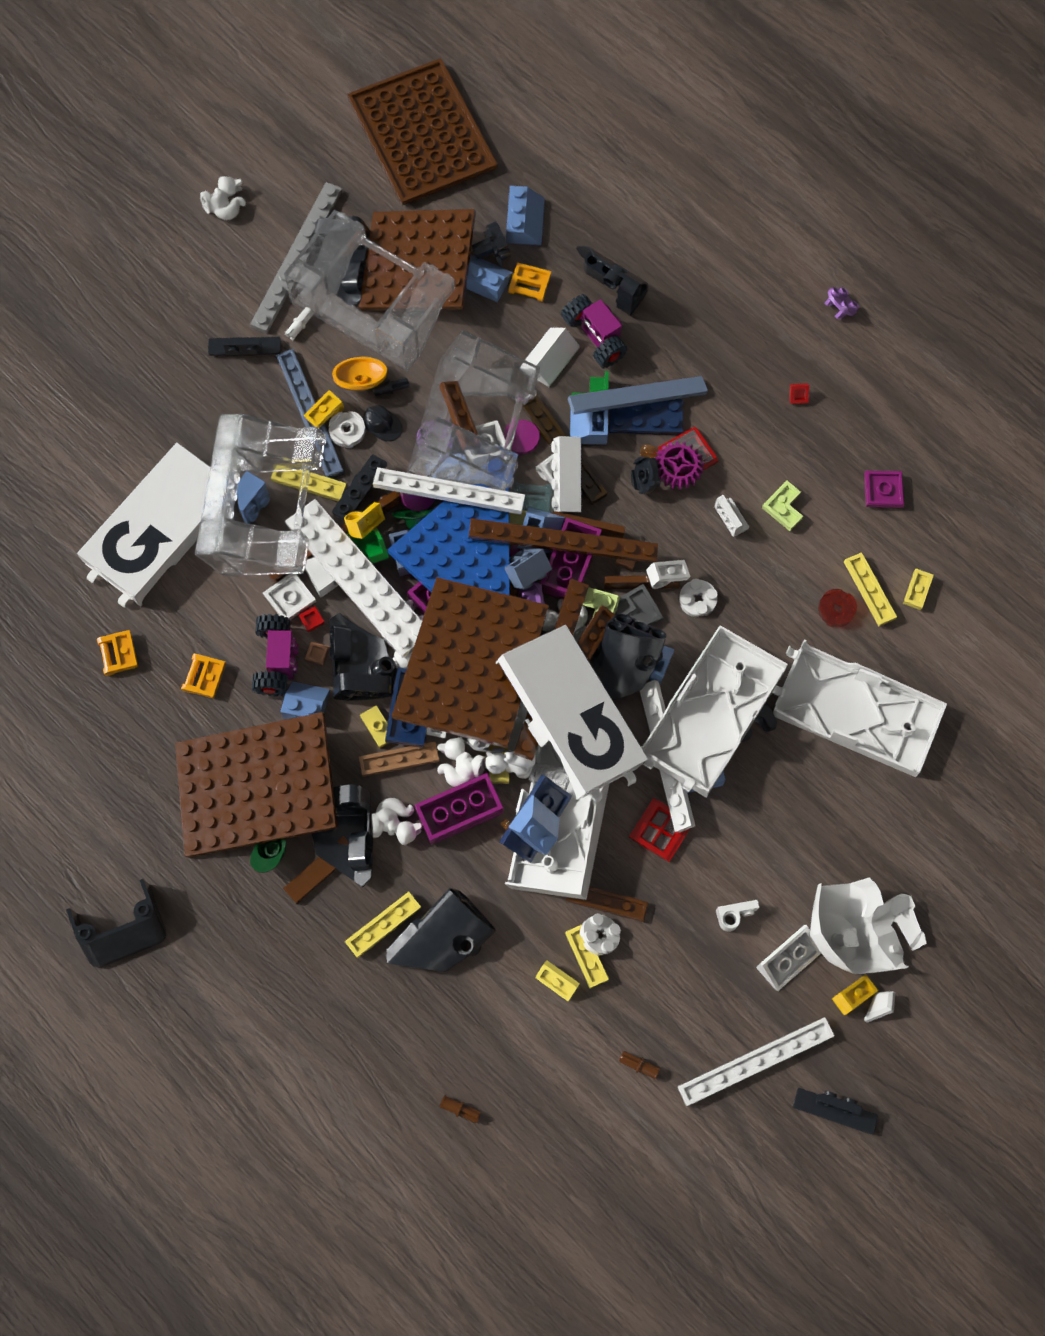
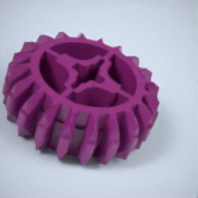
[655,440,704,490]

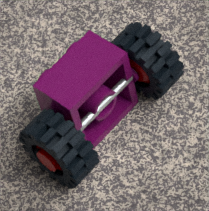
[561,294,628,369]
[252,614,299,696]

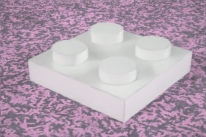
[263,571,316,620]

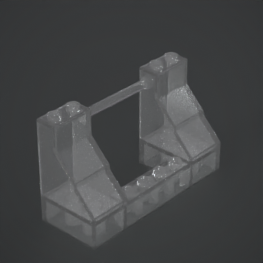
[284,210,455,371]
[407,329,540,491]
[195,414,326,576]

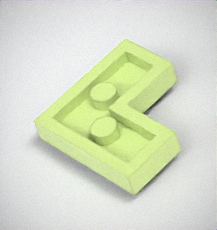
[762,481,803,531]
[583,587,620,616]

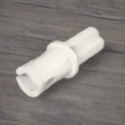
[285,307,314,340]

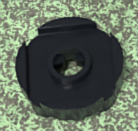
[631,457,661,494]

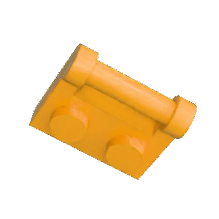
[508,262,551,302]
[97,630,138,676]
[181,654,226,699]

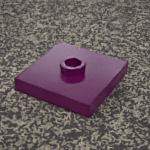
[864,471,904,508]

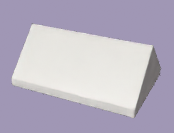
[520,328,580,387]
[756,925,821,991]

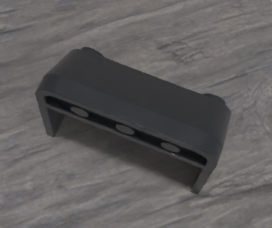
[66,879,166,968]

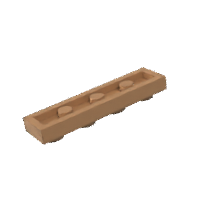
[359,741,439,777]

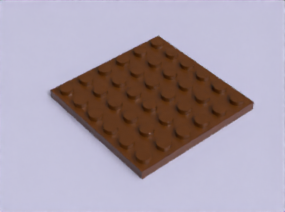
[359,209,476,311]

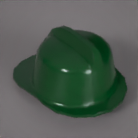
[392,509,433,530]
[250,839,286,873]

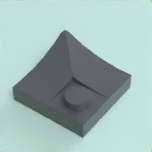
[616,584,664,625]

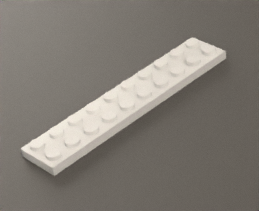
[285,499,422,658]

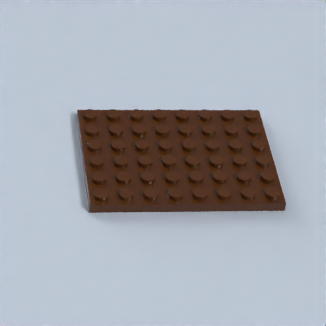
[347,58,497,206]
[392,577,549,748]
[175,712,338,858]

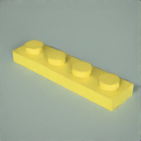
[271,462,347,501]
[844,552,897,626]
[345,892,421,958]

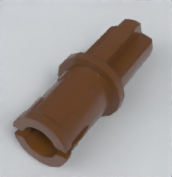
[619,1051,660,1080]
[439,1095,481,1123]

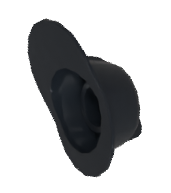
[362,405,402,441]

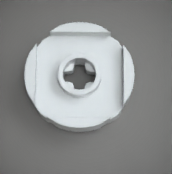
[329,411,366,449]
[679,579,717,617]
[580,914,621,956]

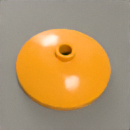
[332,357,387,391]

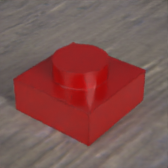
[789,383,809,404]
[299,607,325,633]

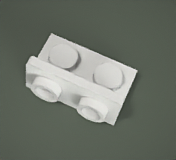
[715,495,749,537]

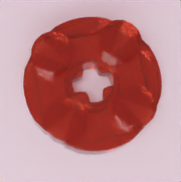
[818,589,857,627]

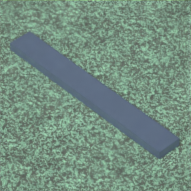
[277,349,344,478]
[568,376,708,415]

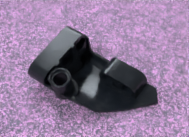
[308,216,370,308]
[576,246,649,316]
[329,613,395,701]
[592,614,667,701]
[312,785,373,887]
[386,888,496,972]

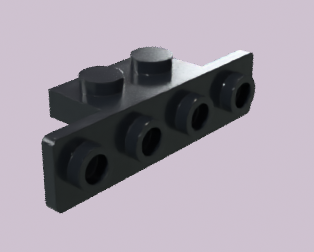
[208,337,281,356]
[332,454,387,521]
[793,1088,878,1135]

